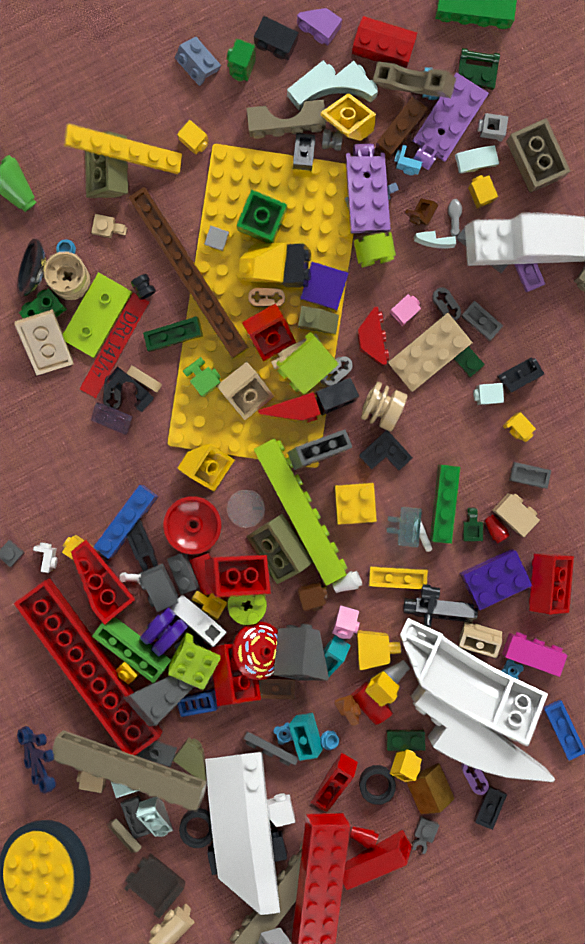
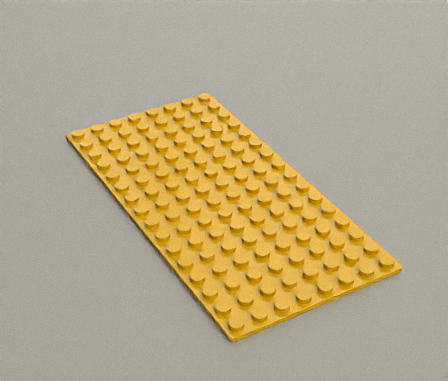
[168,144,354,468]

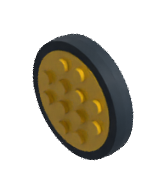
[0,820,91,930]

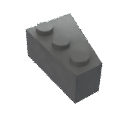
[124,676,194,727]

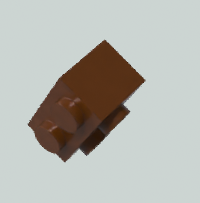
[298,581,329,611]

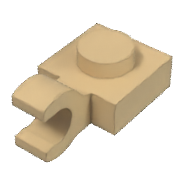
[91,214,127,238]

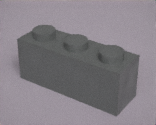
[287,429,352,470]

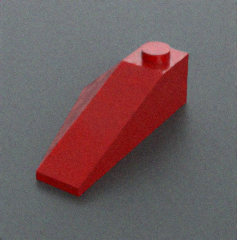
[71,540,136,625]

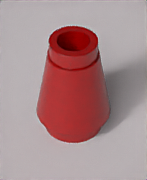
[484,515,510,544]
[350,826,379,849]

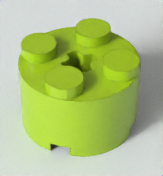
[353,232,396,268]
[228,594,267,625]

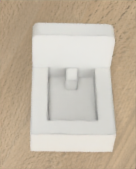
[33,543,58,573]

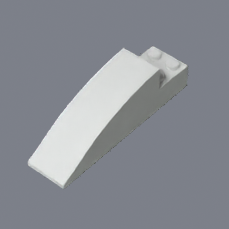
[465,214,585,265]
[411,684,555,782]

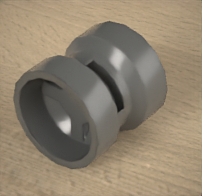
[322,129,343,151]

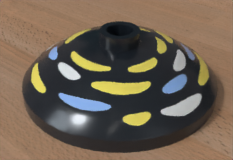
[17,239,46,297]

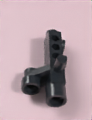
[403,584,478,628]

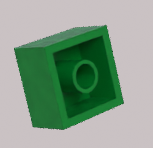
[236,189,288,243]

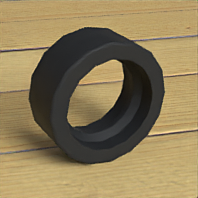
[359,765,396,805]
[179,808,213,848]

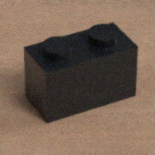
[254,16,299,61]
[281,243,312,288]

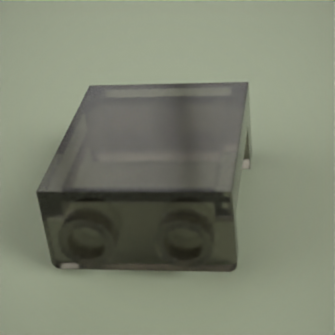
[124,853,186,919]

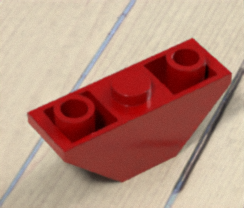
[357,307,389,366]

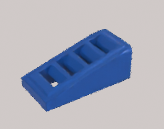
[177,689,220,717]

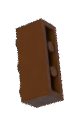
[375,96,428,161]

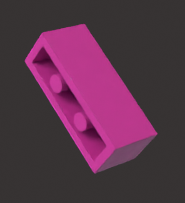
[502,632,568,677]

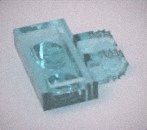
[387,507,422,547]

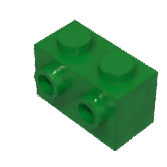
[226,38,256,81]
[19,288,67,319]

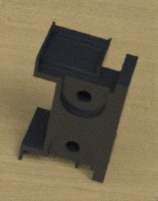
[105,366,154,413]

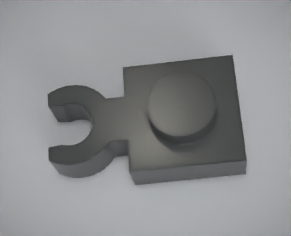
[412,816,439,854]

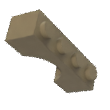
[373,62,456,98]
[247,100,326,139]

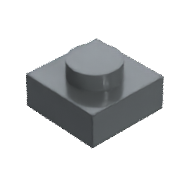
[0,540,25,567]

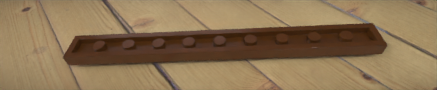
[129,187,249,358]

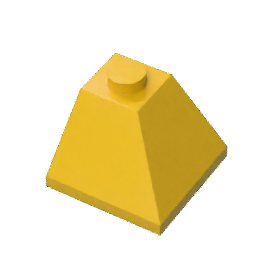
[321,93,376,141]
[238,242,287,283]
[177,443,235,491]

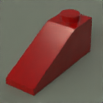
[258,392,321,423]
[311,753,358,812]

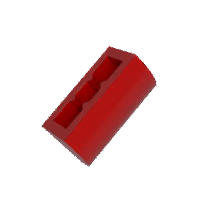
[189,552,213,595]
[351,681,393,725]

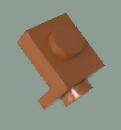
[334,695,361,726]

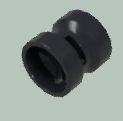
[130,274,156,300]

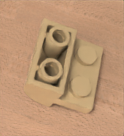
[149,903,195,944]

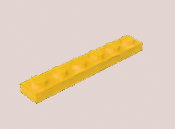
[64,124,182,174]

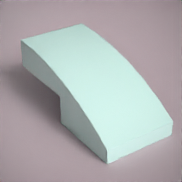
[455,145,499,173]
[414,231,456,248]

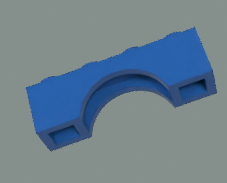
[94,485,159,559]

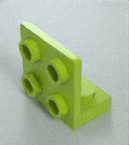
[168,633,220,690]

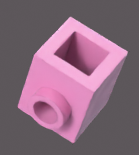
[332,606,360,639]

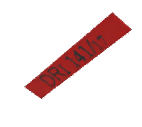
[80,293,149,398]

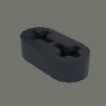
[103,375,123,411]

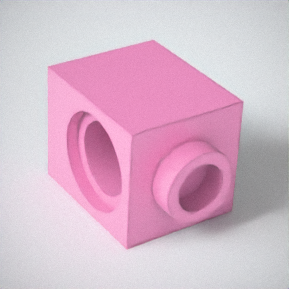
[389,294,421,326]

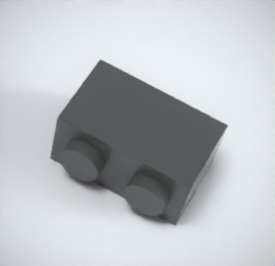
[139,563,179,612]

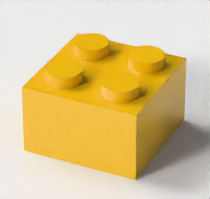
[334,483,377,525]

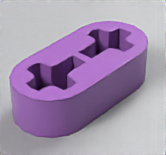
[461,763,489,795]

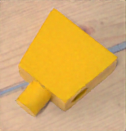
[357,630,401,670]

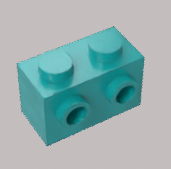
[289,713,323,761]

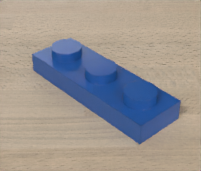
[543,700,585,761]

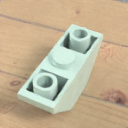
[137,797,173,837]

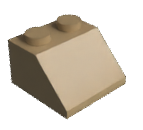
[217,362,274,420]

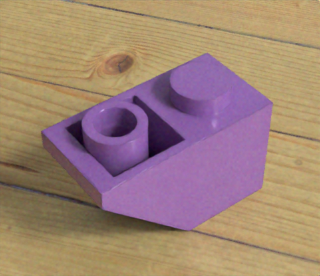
[297,8,342,46]

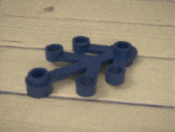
[17,726,56,794]

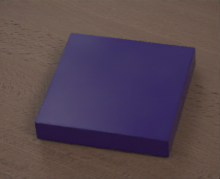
[300,262,348,310]

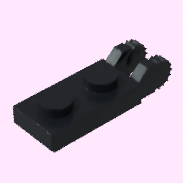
[127,518,159,572]

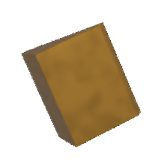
[406,763,455,814]

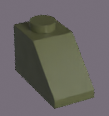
[298,306,339,335]
[173,737,207,781]

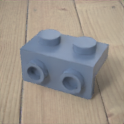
[175,37,221,86]

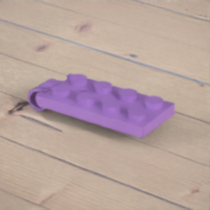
[413,72,489,171]
[345,144,390,233]

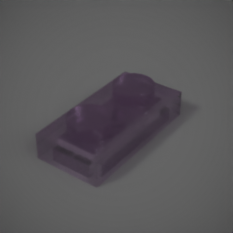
[91,402,133,435]

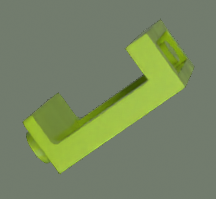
[276,332,339,395]

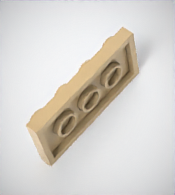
[388,313,473,392]

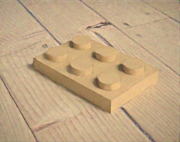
[15,310,73,375]

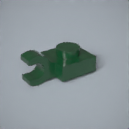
[463,508,483,541]

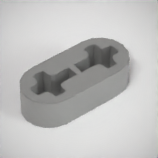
[320,357,352,386]

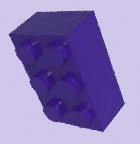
[460,549,532,610]

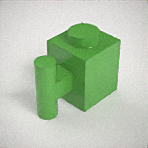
[183,357,221,397]

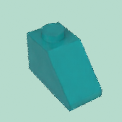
[323,635,351,678]

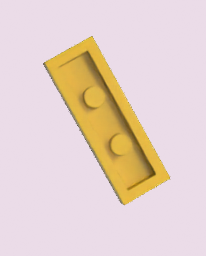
[369,566,428,589]

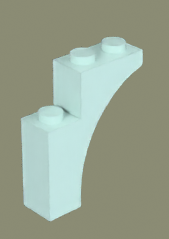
[287,60,378,111]

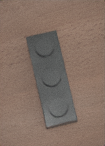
[243,731,299,766]

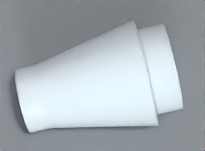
[332,571,362,593]

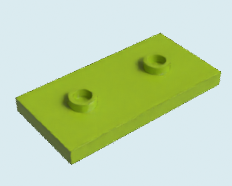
[63,272,133,358]

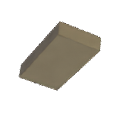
[107,819,142,853]

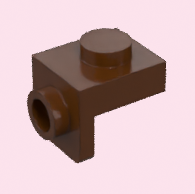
[405,198,438,225]

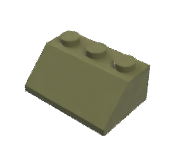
[85,131,128,198]
[246,514,313,584]

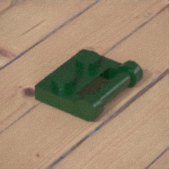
[458,48,500,90]

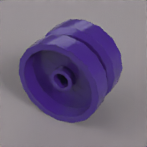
[139,607,188,657]

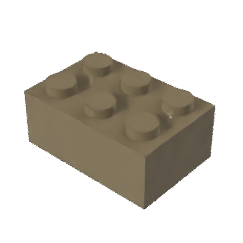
[506,118,570,193]

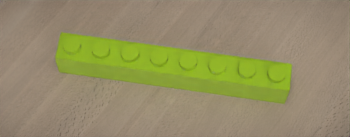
[254,438,348,586]

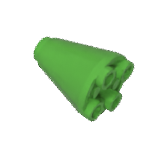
[0,155,37,212]

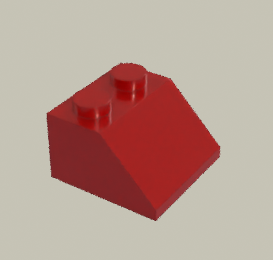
[242,304,296,361]

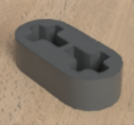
[432,288,461,321]

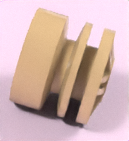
[44,252,91,300]
[361,382,408,432]

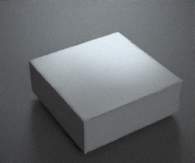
[204,226,229,251]

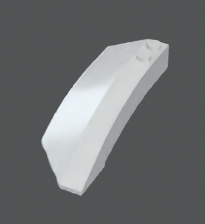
[400,618,548,746]
[205,752,280,915]

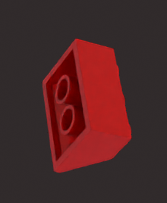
[352,16,417,69]
[529,553,574,614]
[205,555,271,597]
[209,644,261,707]

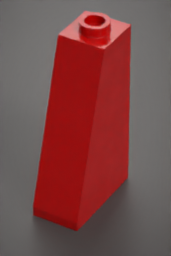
[343,830,412,890]

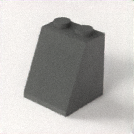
[274,624,329,681]

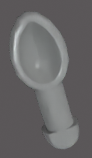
[448,199,462,237]

